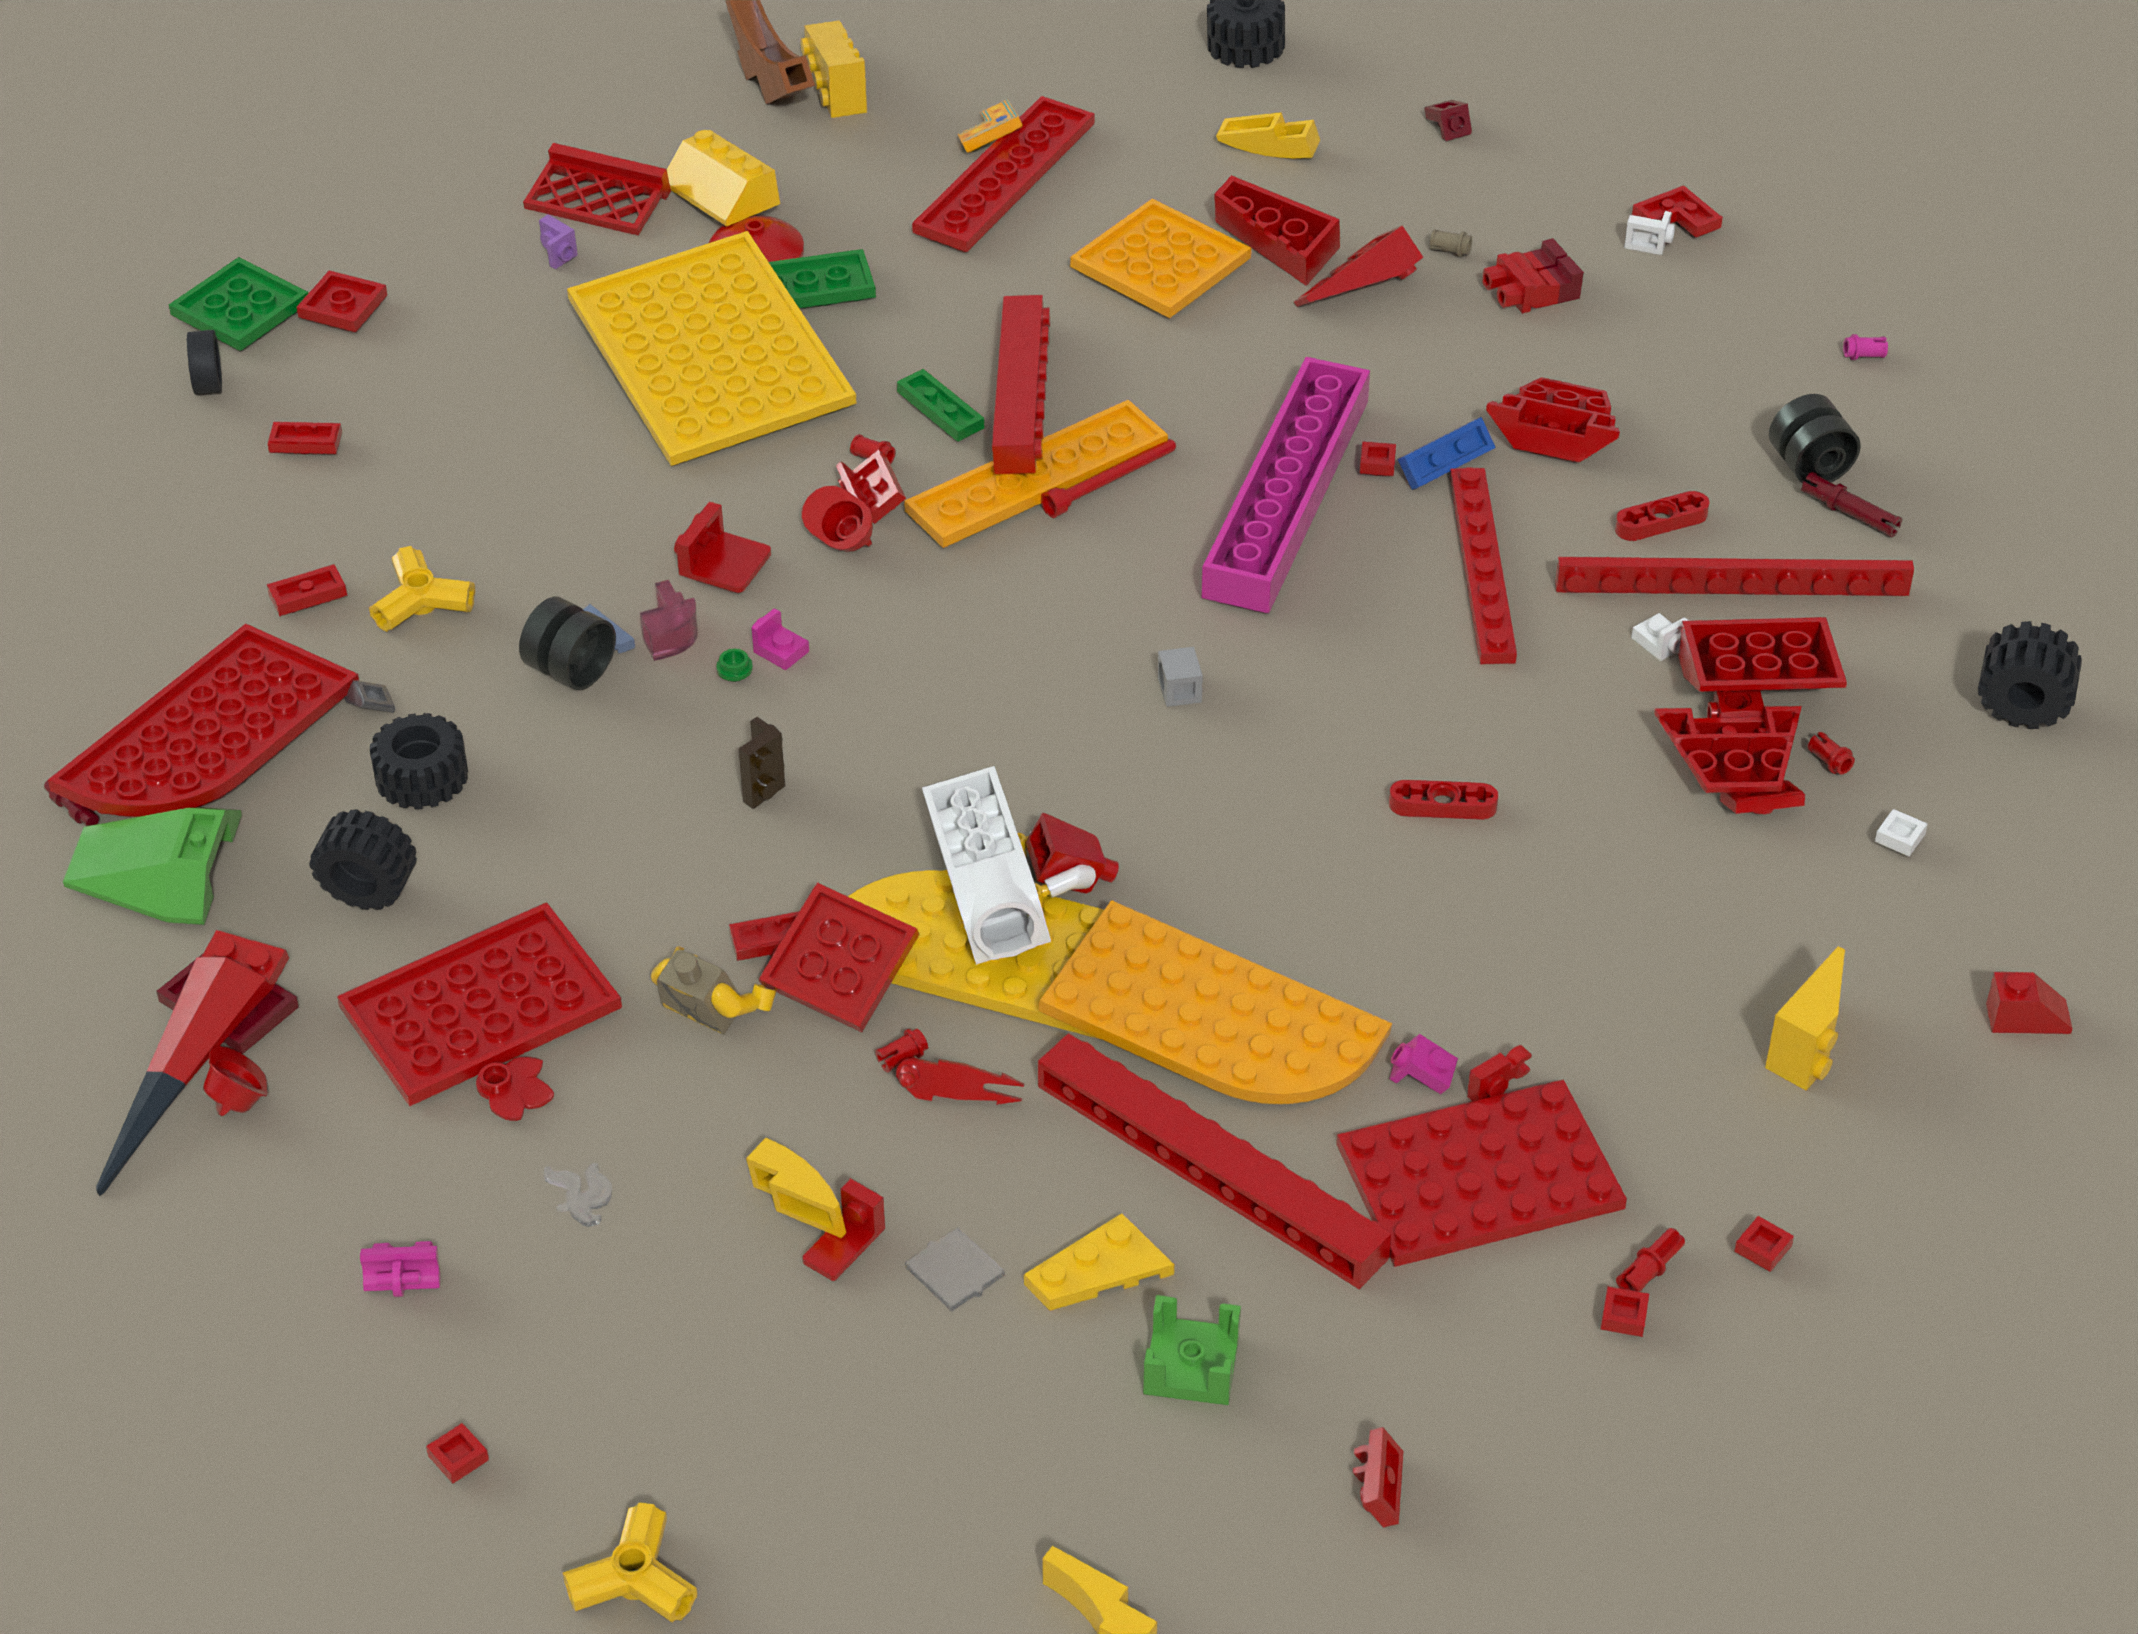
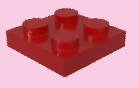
[297,270,388,332]

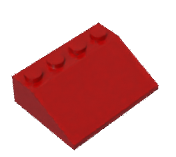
[1678,617,1847,692]

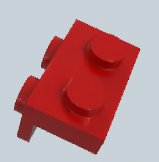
[836,450,906,524]

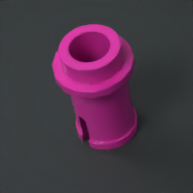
[1843,334,1888,360]

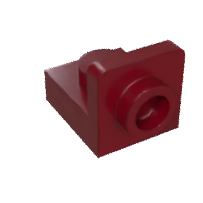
[1424,100,1472,141]

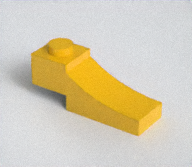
[1043,1545,1157,1634]

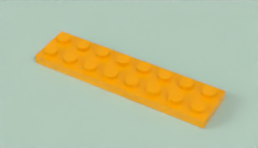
[904,400,1168,548]

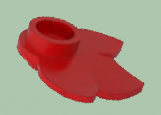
[476,1057,554,1121]

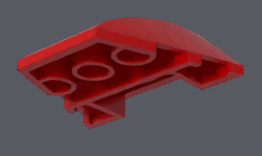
[1486,377,1620,462]
[1654,706,1802,793]

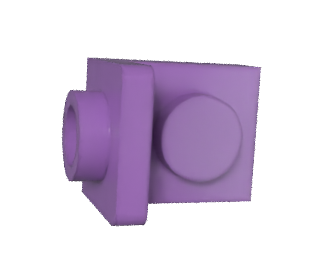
[539,214,578,269]

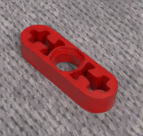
[1615,491,1710,541]
[1389,780,1499,820]

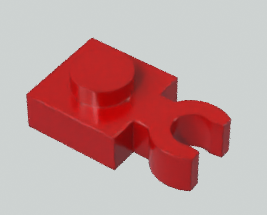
[1467,1045,1532,1102]

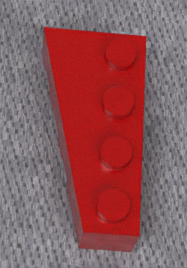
[1214,175,1340,286]

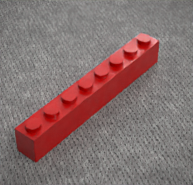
[992,295,1051,474]

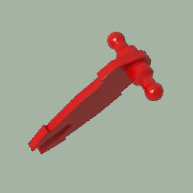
[896,1057,1025,1105]

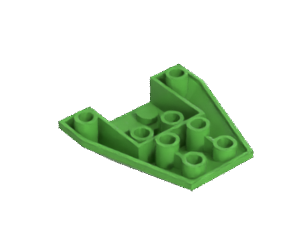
[63,807,242,925]

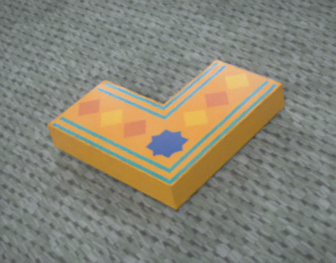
[957,99,1023,153]

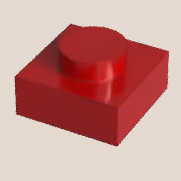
[1360,441,1396,476]
[1734,1216,1794,1272]
[1600,1286,1650,1337]
[426,1423,489,1484]

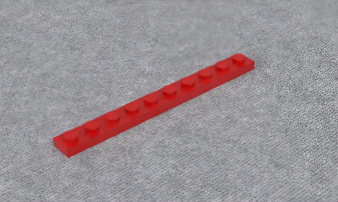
[1555,557,1914,596]

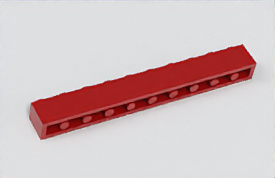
[1038,1033,1392,1290]

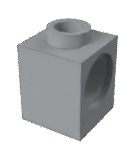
[1158,647,1203,707]

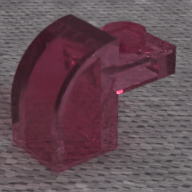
[640,579,698,661]

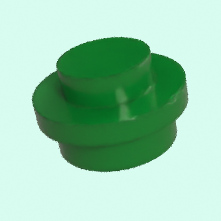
[716,649,753,682]

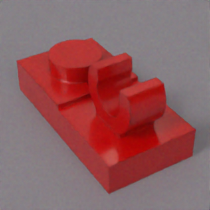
[1352,1427,1404,1528]

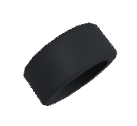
[186,330,222,395]

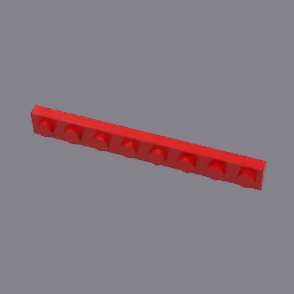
[1450,467,1517,664]

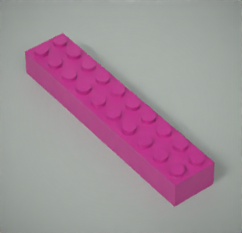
[1202,357,1370,614]

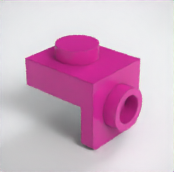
[1389,1033,1458,1095]

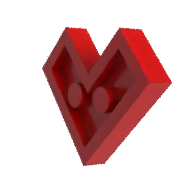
[1632,185,1723,237]

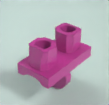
[360,1241,441,1297]

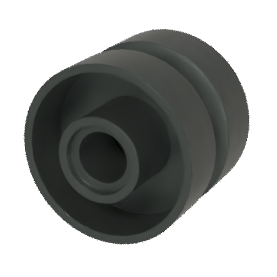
[1769,394,1861,486]
[519,596,616,690]

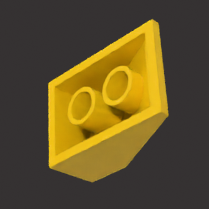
[1765,946,1845,1091]

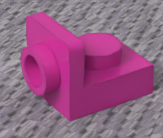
[752,608,809,670]

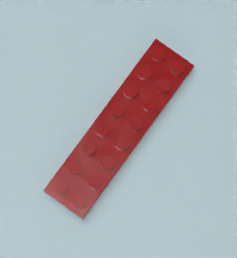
[912,96,1095,252]

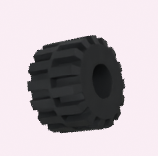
[1207,0,1285,68]
[1978,621,2082,729]

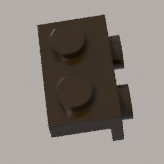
[738,717,785,809]

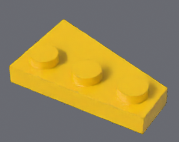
[1024,1213,1175,1311]

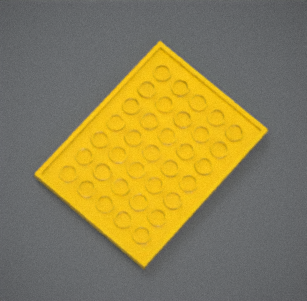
[567,231,857,466]

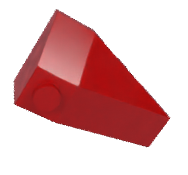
[1294,225,1424,307]

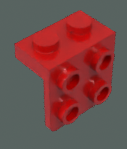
[674,501,771,593]

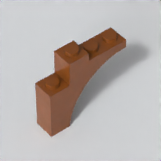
[725,0,815,104]

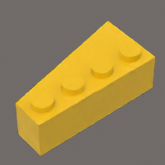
[800,20,867,118]

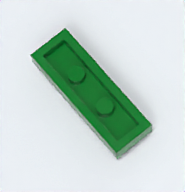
[897,369,985,442]

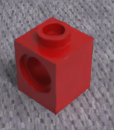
[1707,690,1765,718]

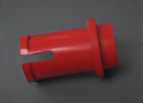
[850,434,896,465]
[1808,732,1855,775]
[875,1028,929,1073]

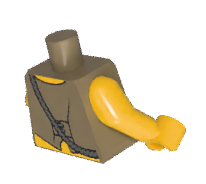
[651,946,777,1035]

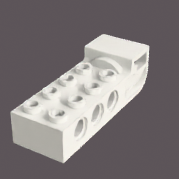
[922,766,1051,965]

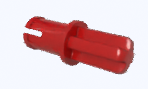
[1616,1228,1685,1292]

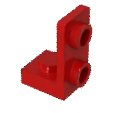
[803,1178,885,1281]

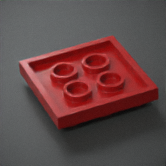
[759,882,920,1032]

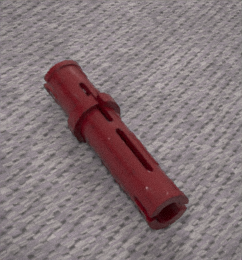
[1801,472,1903,538]

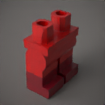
[1482,238,1584,314]

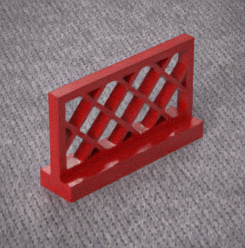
[523,143,671,236]

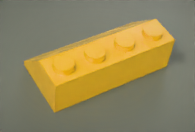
[667,130,780,226]

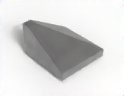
[344,680,396,713]

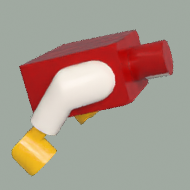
[1017,812,1119,908]

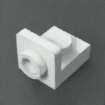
[1624,211,1675,255]
[1631,613,1689,661]

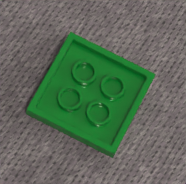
[168,257,308,351]

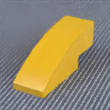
[1216,112,1320,159]
[746,1138,846,1238]

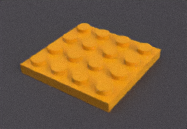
[1070,198,1251,318]

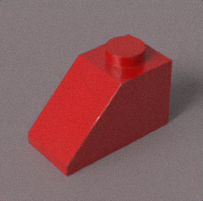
[1986,972,2073,1034]

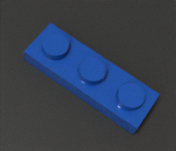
[1398,417,1496,490]

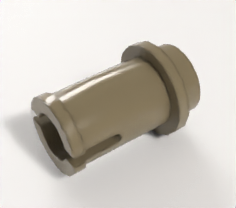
[1430,229,1472,257]

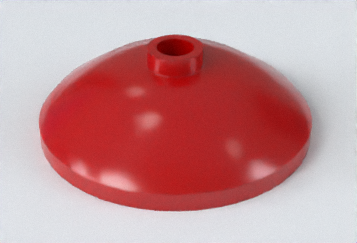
[709,215,804,262]

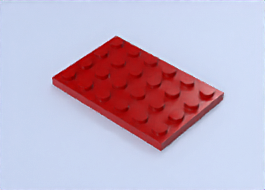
[337,902,622,1107]
[1336,1079,1627,1267]

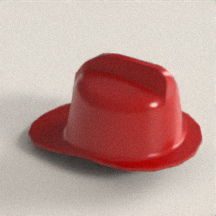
[801,486,873,552]
[203,1046,268,1116]

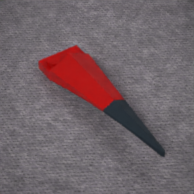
[96,930,289,1196]

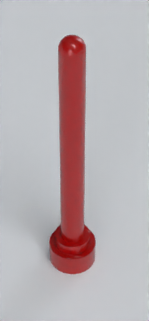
[1041,439,1176,518]

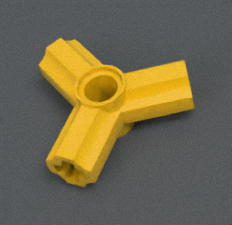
[369,546,476,632]
[563,1503,697,1622]

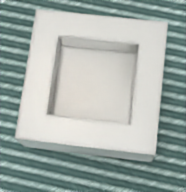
[1875,809,1928,857]

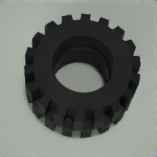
[370,713,468,810]
[309,809,417,910]

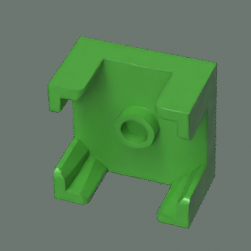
[1143,1295,1241,1405]

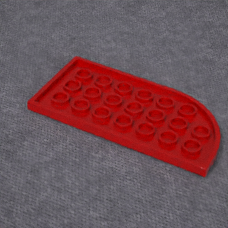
[48,623,359,817]

